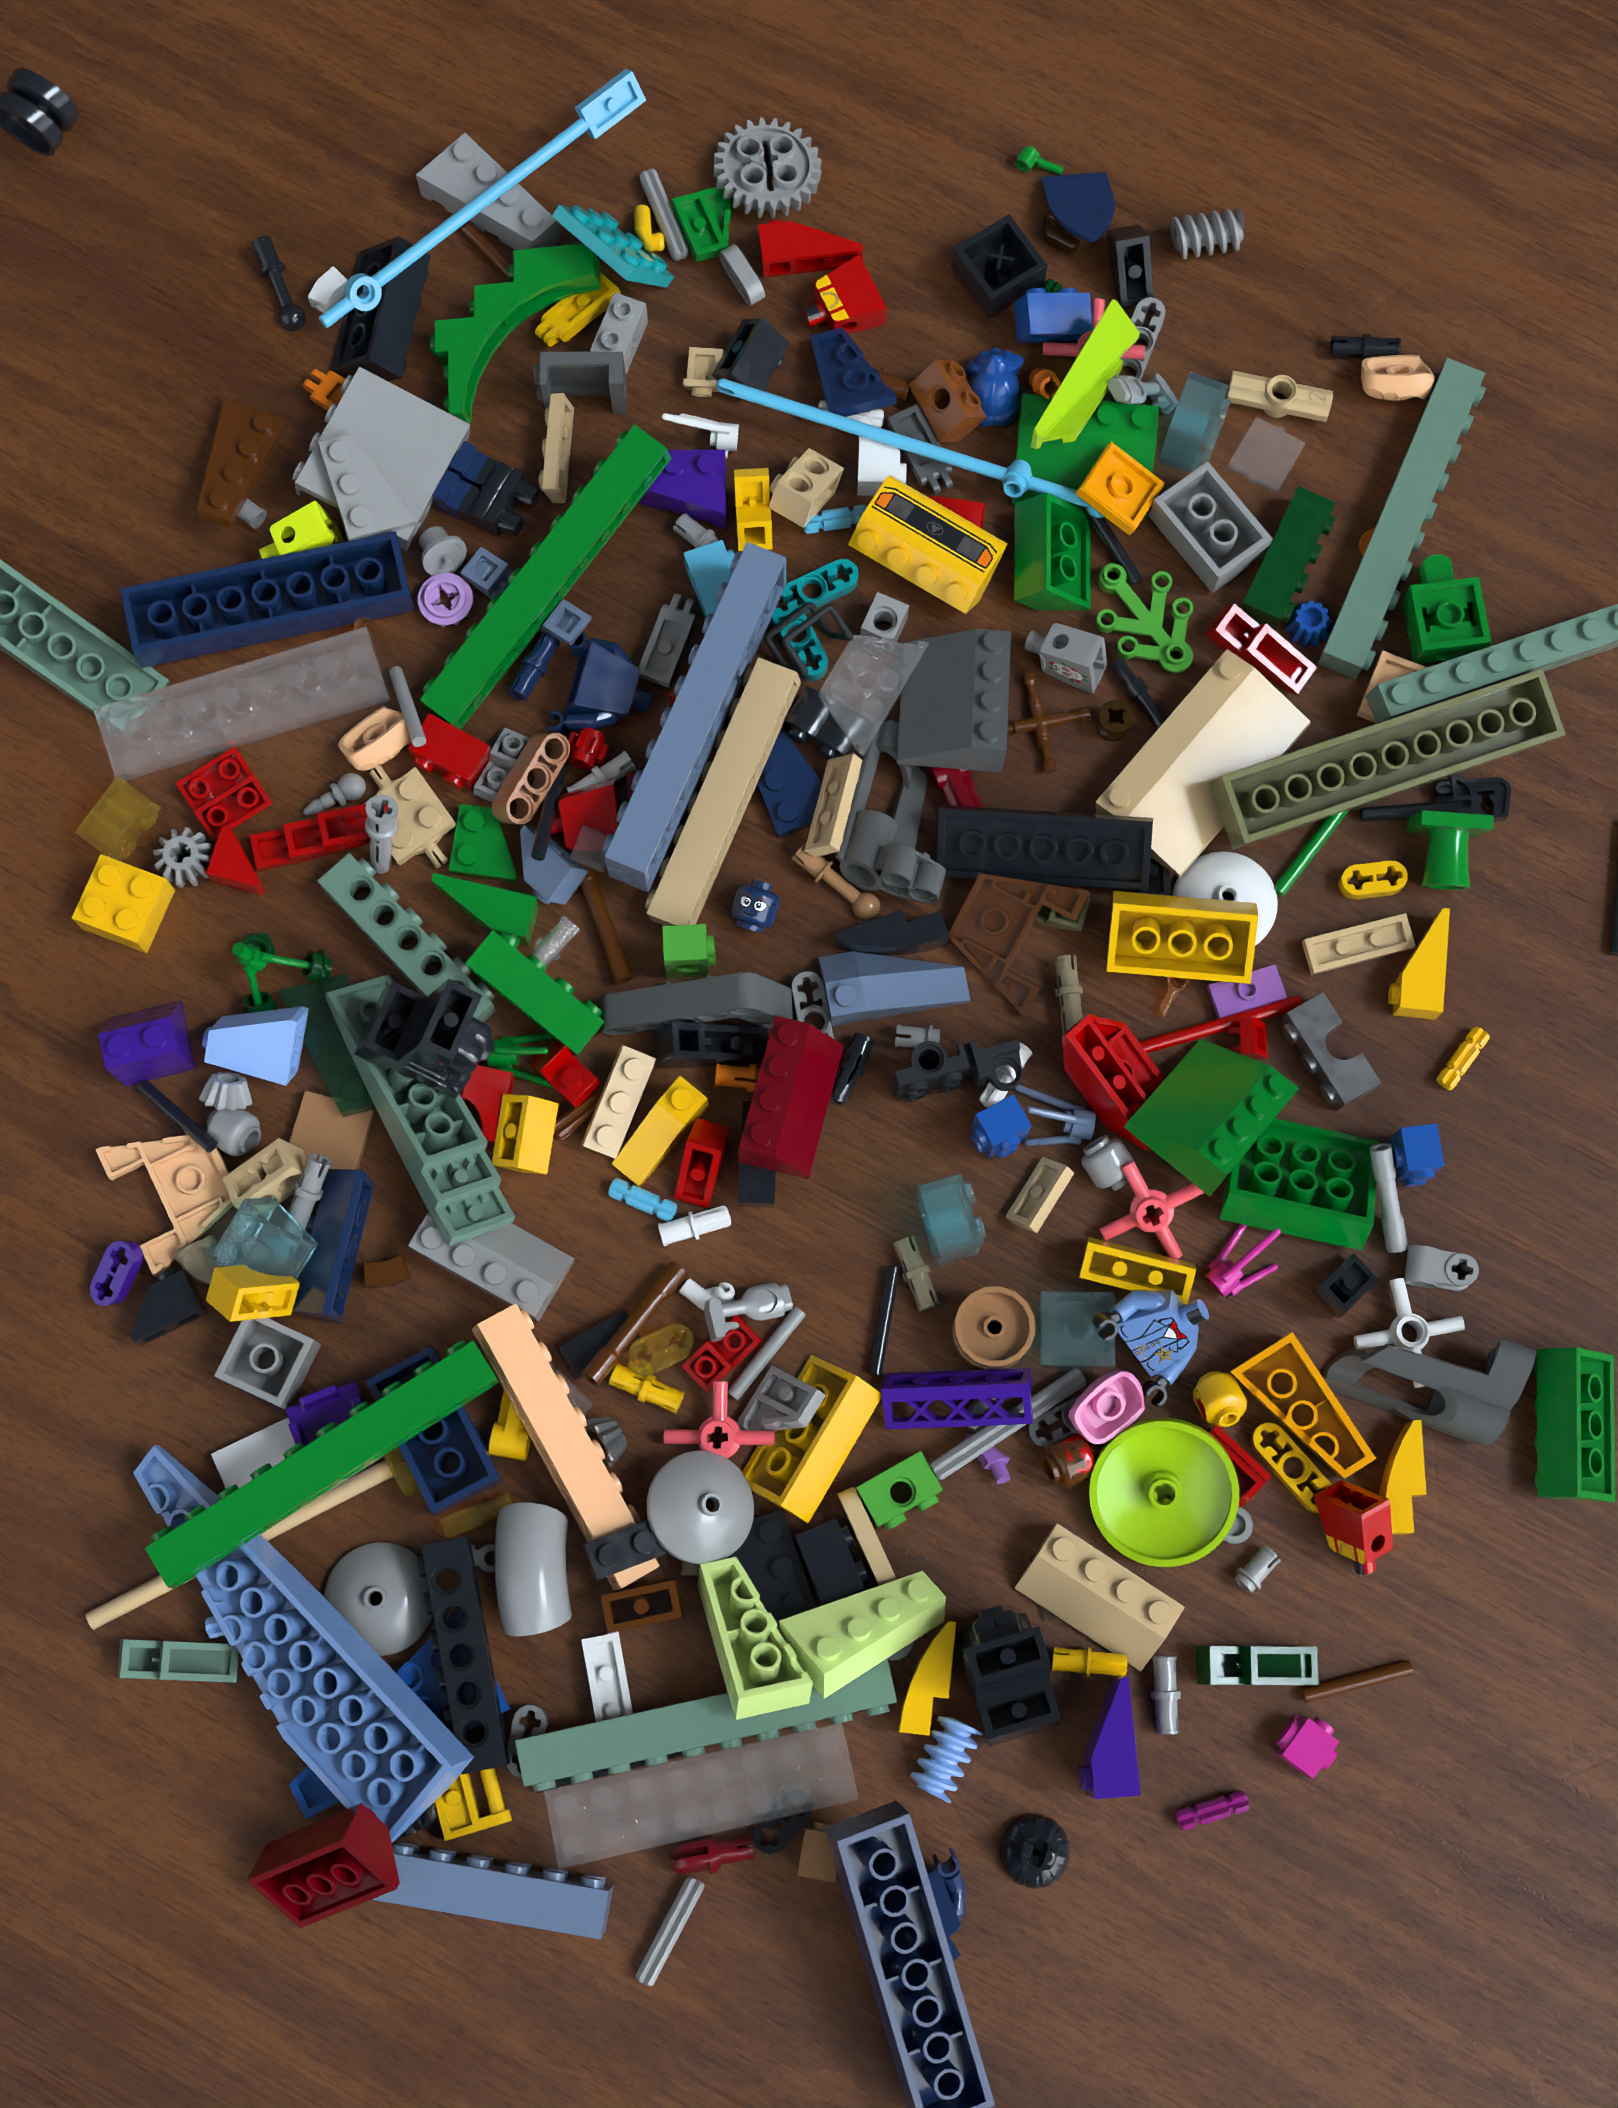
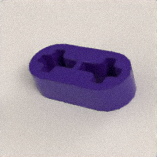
[90,1240,143,1306]

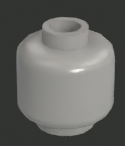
[206,1108,261,1157]
[1081,1135,1135,1191]

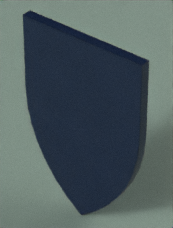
[1041,172,1115,243]

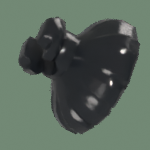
[1000,1814,1070,1889]

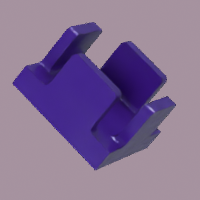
[285,1381,364,1446]

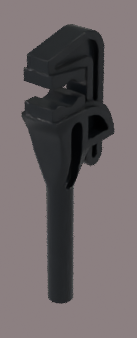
[1360,774,1511,822]

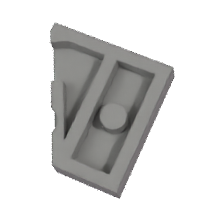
[736,1366,826,1430]

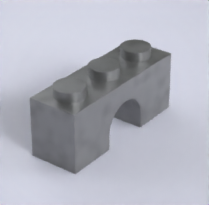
[1281,992,1381,1111]

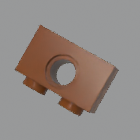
[909,360,987,442]

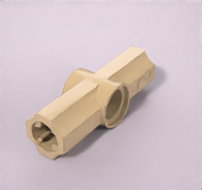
[1226,371,1333,422]

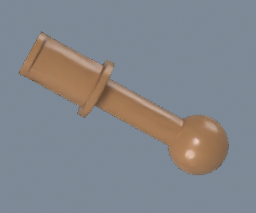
[791,841,880,920]

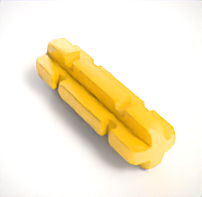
[1436,1026,1490,1090]

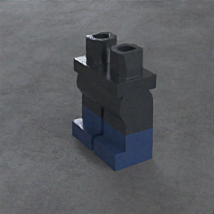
[432,441,540,537]

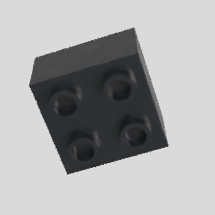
[951,214,1048,319]

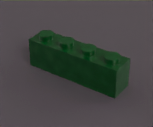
[1241,486,1337,631]

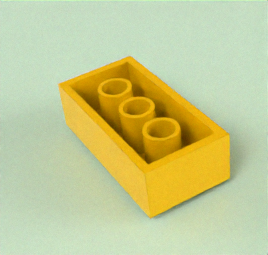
[1107,891,1259,984]

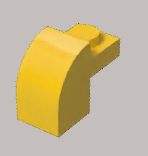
[734,468,773,551]

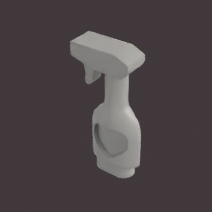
[1108,373,1180,414]
[704,1282,793,1342]

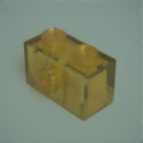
[75,776,161,861]

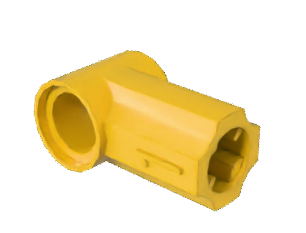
[489,1390,531,1461]

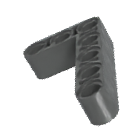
[601,972,793,1035]

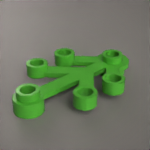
[1096,563,1193,674]

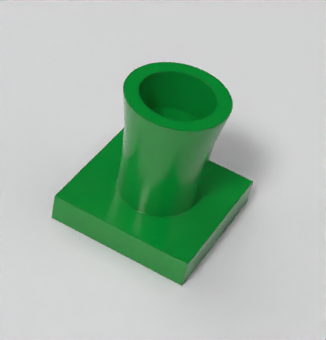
[1407,810,1494,890]

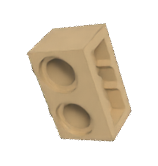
[768,448,844,528]
[222,1138,308,1218]

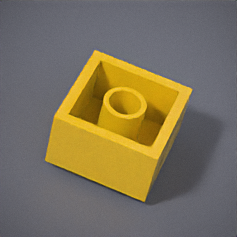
[72,854,175,954]

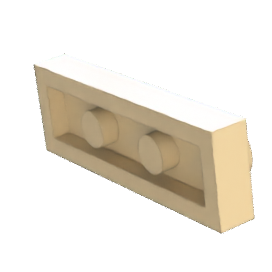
[539,393,574,503]
[804,753,862,857]
[1302,913,1416,975]
[581,1044,656,1159]

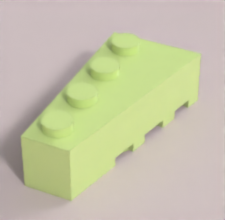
[697,1557,813,1720]
[779,1571,946,1699]

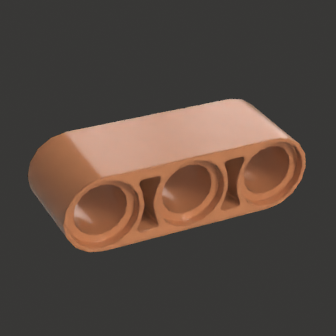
[492,733,570,824]

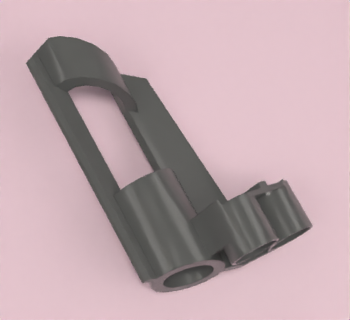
[835,720,947,904]

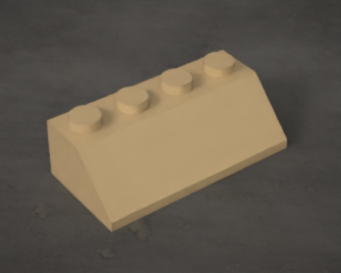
[1014,1523,1185,1671]

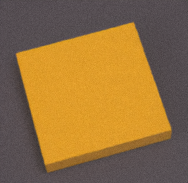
[1075,442,1165,536]

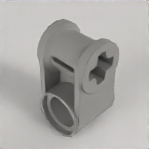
[1404,1245,1479,1291]

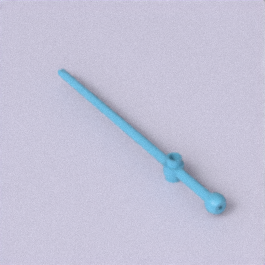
[716,379,1105,518]

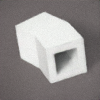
[308,266,348,313]

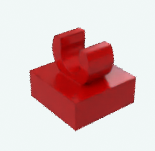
[1227,1017,1268,1060]

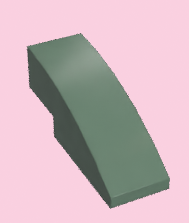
[117,1639,239,1683]

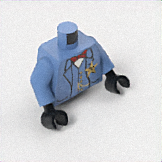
[1092,1290,1209,1407]

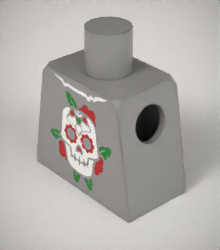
[1025,623,1107,695]

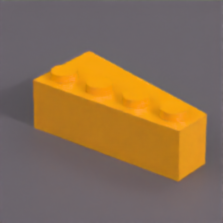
[1229,1332,1376,1479]

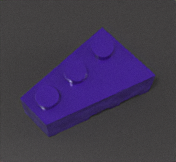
[638,450,726,530]

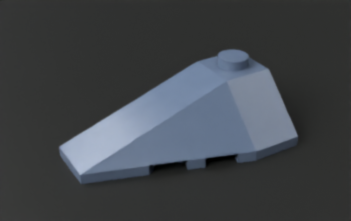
[818,951,971,1026]

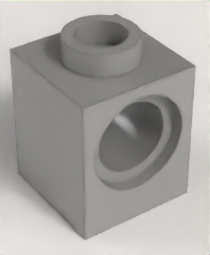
[860,592,909,653]

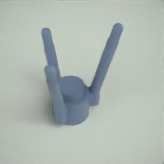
[1015,1085,1096,1146]

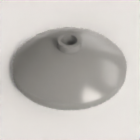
[647,1451,754,1564]
[324,1542,433,1656]

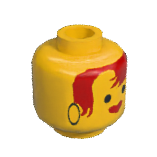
[1193,1371,1247,1427]

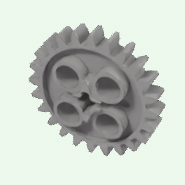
[713,117,822,219]

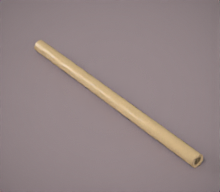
[85,1458,397,1630]

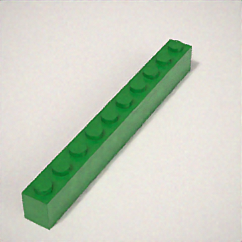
[420,424,672,730]
[144,1340,499,1589]

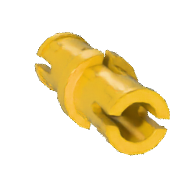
[608,1363,685,1414]

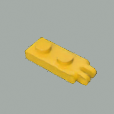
[535,273,621,347]

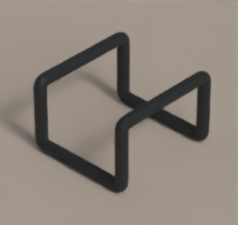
[764,602,853,676]

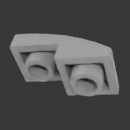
[474,728,530,802]

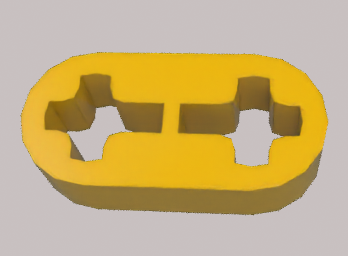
[1338,861,1408,900]

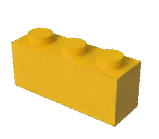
[1079,1237,1196,1304]

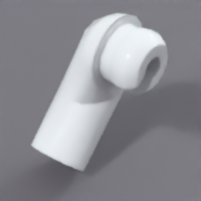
[679,1278,735,1311]

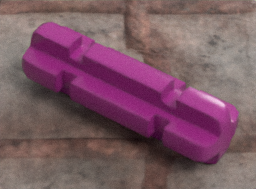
[1175,1790,1250,1831]

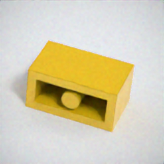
[492,1094,559,1175]

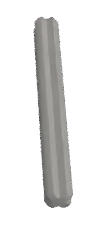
[929,1369,1086,1480]

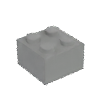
[214,1318,321,1409]

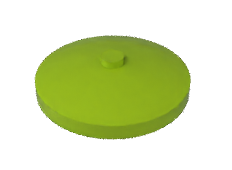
[1089,1418,1239,1567]

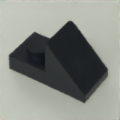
[1312,1253,1379,1318]

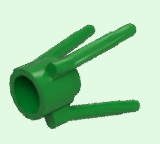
[487,1033,554,1089]

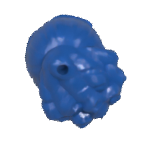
[965,347,1023,427]

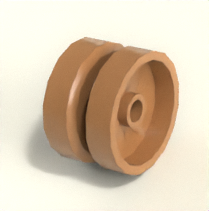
[952,1286,1036,1370]

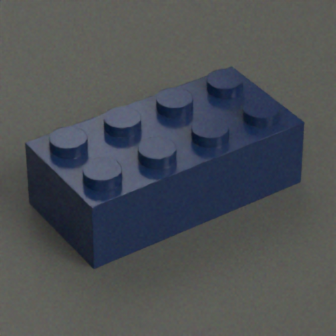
[366,1346,504,1516]

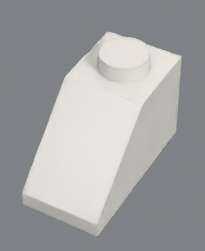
[857,417,906,496]

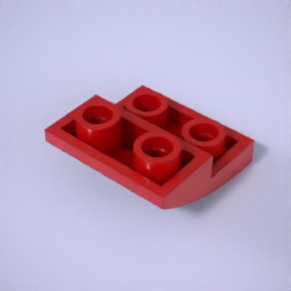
[175,746,273,842]

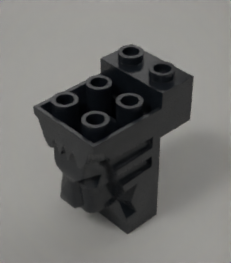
[354,979,495,1099]
[955,1605,1061,1747]

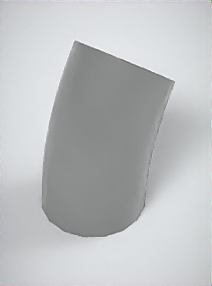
[494,1503,572,1636]

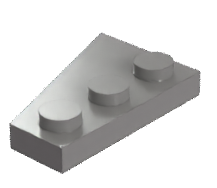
[318,433,416,541]

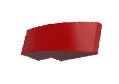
[1204,603,1317,695]

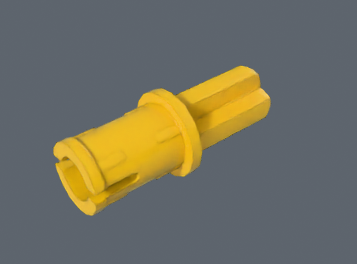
[1052,1647,1128,1677]

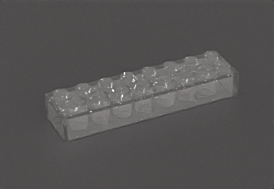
[94,627,391,782]
[544,1723,859,1869]

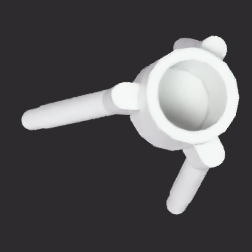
[662,413,739,459]

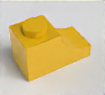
[206,1265,300,1322]

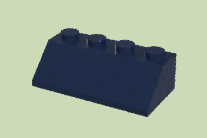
[293,1169,375,1324]

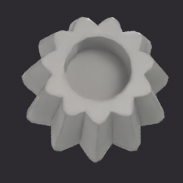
[199,1072,252,1111]

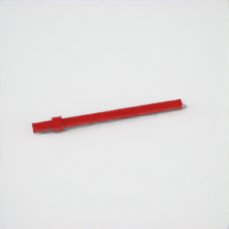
[1136,995,1303,1054]

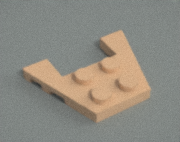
[96,1135,233,1276]

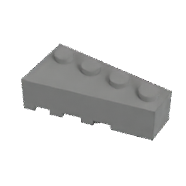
[416,133,560,250]

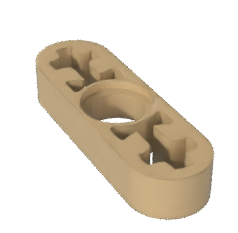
[837,1486,897,1586]

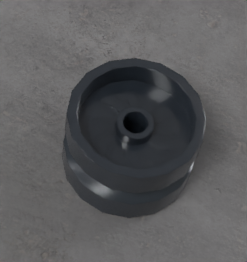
[0,68,80,156]

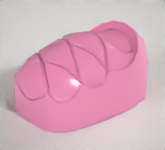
[1068,1369,1145,1444]

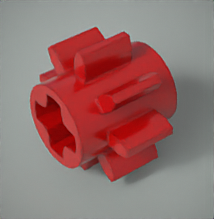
[568,727,609,771]

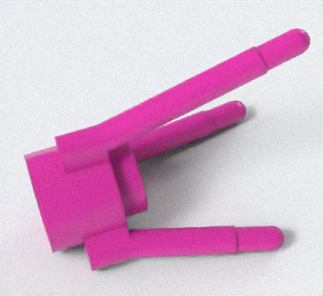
[1205,1224,1281,1298]

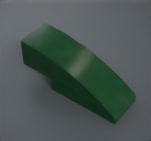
[1196,1646,1319,1685]

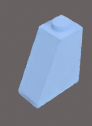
[202,1006,309,1086]

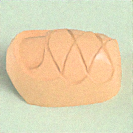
[1361,355,1435,401]
[338,706,412,771]

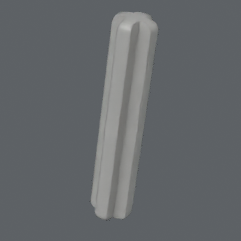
[640,169,689,261]
[635,1876,704,1987]

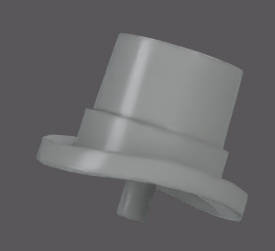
[419,526,467,576]

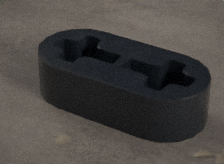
[753,1789,812,1854]

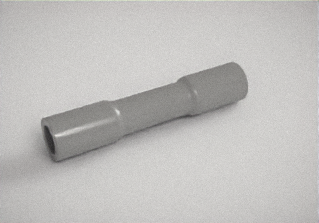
[1369,1143,1408,1253]

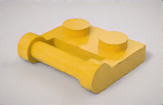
[435,1768,512,1841]

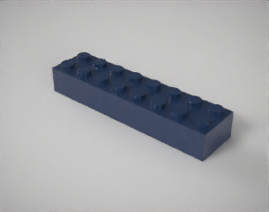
[120,531,415,668]
[824,1801,995,2108]

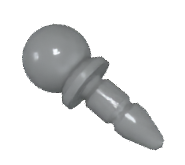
[303,773,366,816]

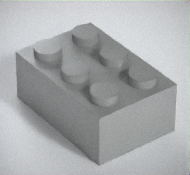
[1149,461,1273,594]

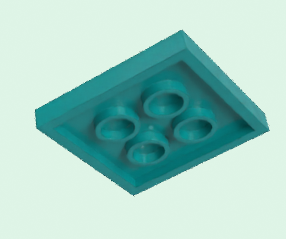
[552,205,674,288]

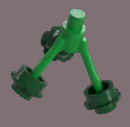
[232,932,332,1014]

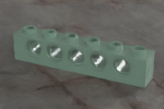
[318,853,496,1022]

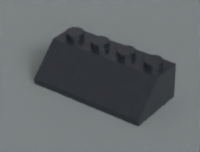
[330,236,431,382]

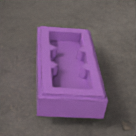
[1207,964,1287,1018]

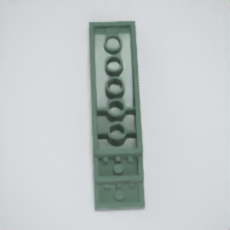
[0,559,170,736]
[325,974,515,1246]

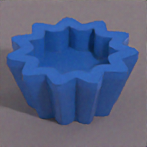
[1284,600,1333,648]

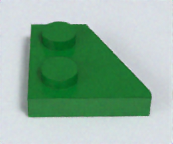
[671,187,731,263]
[449,804,518,883]

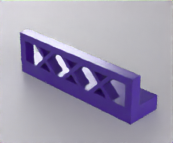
[881,1368,1033,1429]

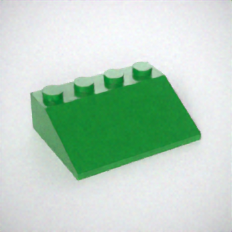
[1011,393,1159,518]
[1124,1039,1299,1197]
[1219,1118,1379,1251]

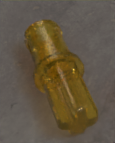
[441,1491,513,1538]

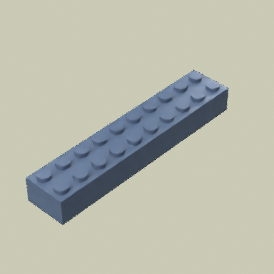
[602,542,786,892]

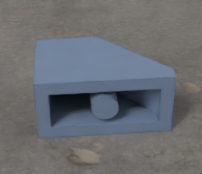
[520,825,589,905]

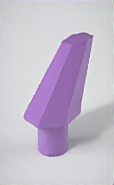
[964,1433,1010,1484]

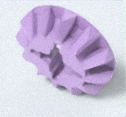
[418,573,474,628]

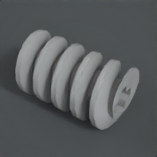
[1170,207,1244,260]

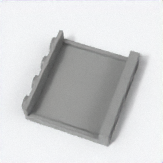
[292,367,470,551]

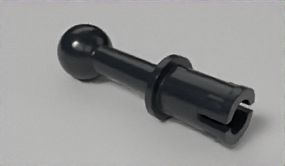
[251,236,305,332]

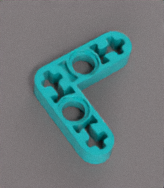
[771,559,859,681]

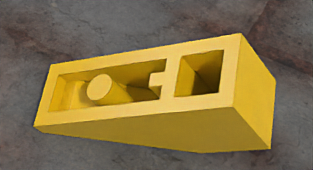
[1388,908,1450,1020]
[612,1076,709,1187]

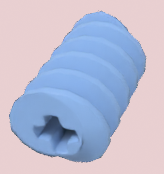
[910,1716,983,1803]

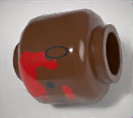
[1042,1434,1099,1488]

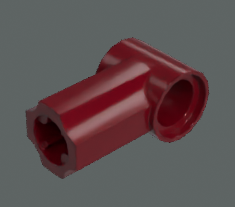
[927,766,984,807]

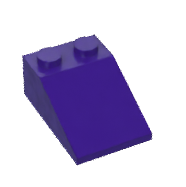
[1078,1677,1141,1799]

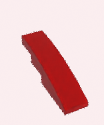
[249,804,387,872]

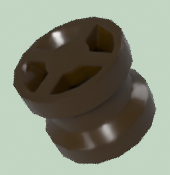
[1096,699,1134,742]

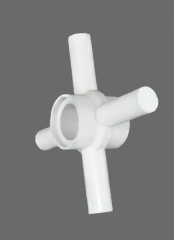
[1354,1278,1465,1389]

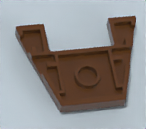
[949,873,1091,1016]

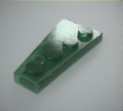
[278,973,376,1117]

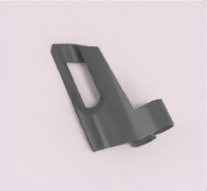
[1322,1338,1536,1446]

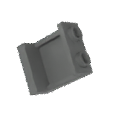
[534,352,627,414]

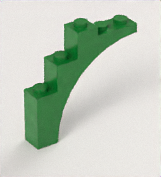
[430,244,601,427]

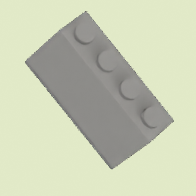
[408,1212,575,1322]

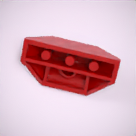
[1062,1014,1165,1151]

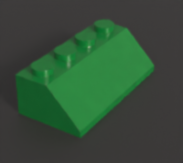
[1534,1347,1615,1503]

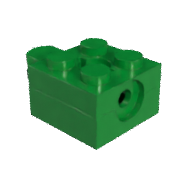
[1401,554,1491,664]

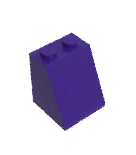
[98,1001,196,1087]

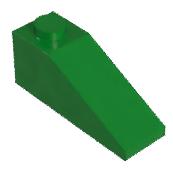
[431,873,539,948]

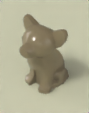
[174,1235,228,1285]

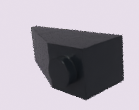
[653,1022,768,1068]

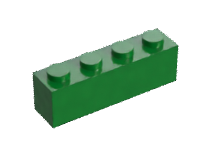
[465,930,605,1056]

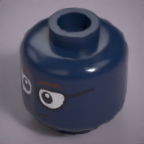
[730,879,781,933]

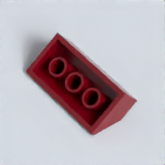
[738,1015,844,1180]
[247,1803,400,1928]

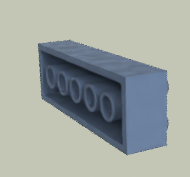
[372,1841,614,1939]

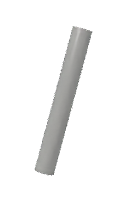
[389,666,426,747]
[728,1306,806,1401]

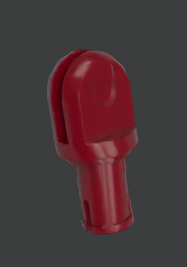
[670,1834,754,1874]

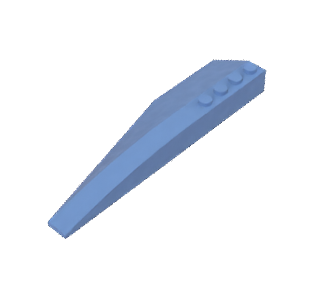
[133,1445,474,1843]

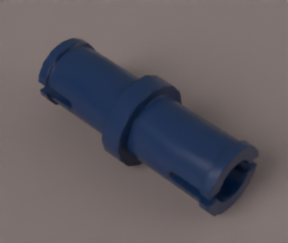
[507,632,560,702]

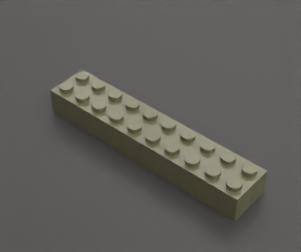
[1209,668,1566,849]

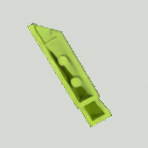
[1031,299,1140,449]

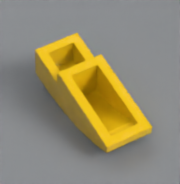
[1379,1420,1427,1535]
[898,1621,956,1736]

